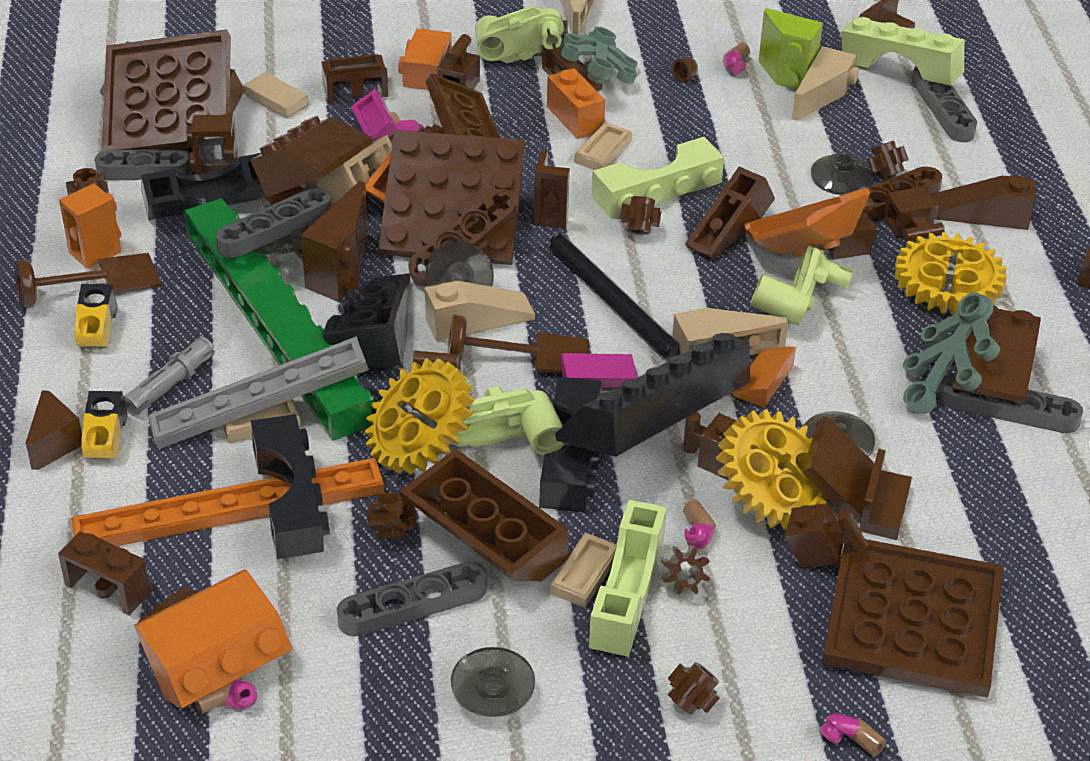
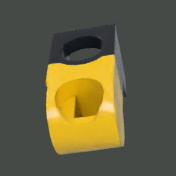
[74,284,118,347]
[82,391,128,459]

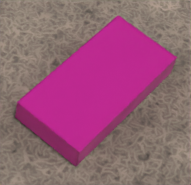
[351,89,399,142]
[560,353,637,388]

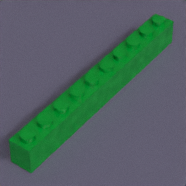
[185,198,375,441]

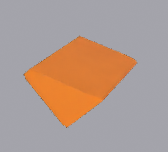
[732,347,796,408]

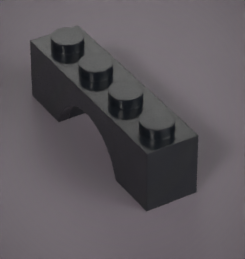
[141,153,265,220]
[539,377,602,512]
[250,414,330,559]

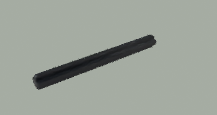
[549,233,680,359]

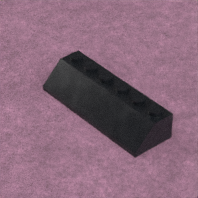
[555,333,751,457]

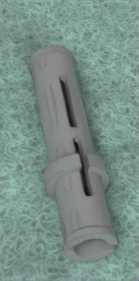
[124,336,215,416]

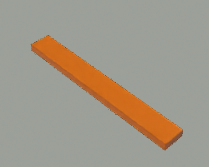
[71,458,384,546]

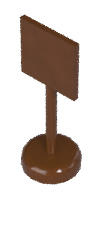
[14,253,161,308]
[447,314,589,375]

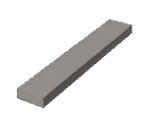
[148,337,369,449]

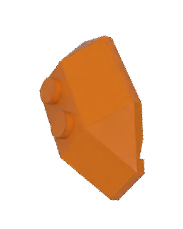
[743,187,870,258]

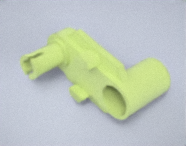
[475,5,564,64]
[750,245,854,326]
[451,386,565,455]

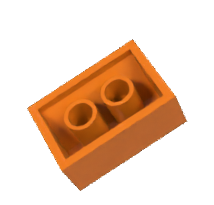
[134,569,293,708]

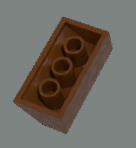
[250,116,374,197]
[400,448,568,582]

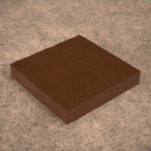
[802,416,874,519]

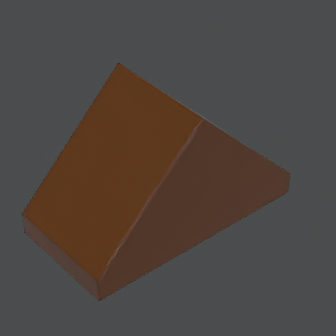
[25,390,82,470]

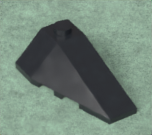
[322,273,411,371]

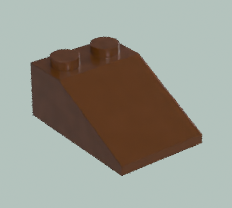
[301,181,368,302]
[952,305,1041,403]

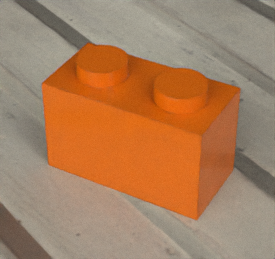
[398,28,452,90]
[547,68,605,139]
[59,183,122,269]

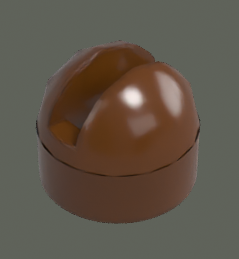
[671,56,698,82]

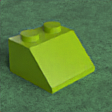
[758,8,823,90]

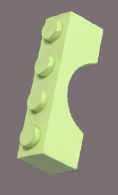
[841,17,965,86]
[591,137,724,218]
[589,499,667,657]

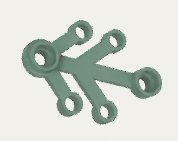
[561,26,638,85]
[903,293,1000,414]

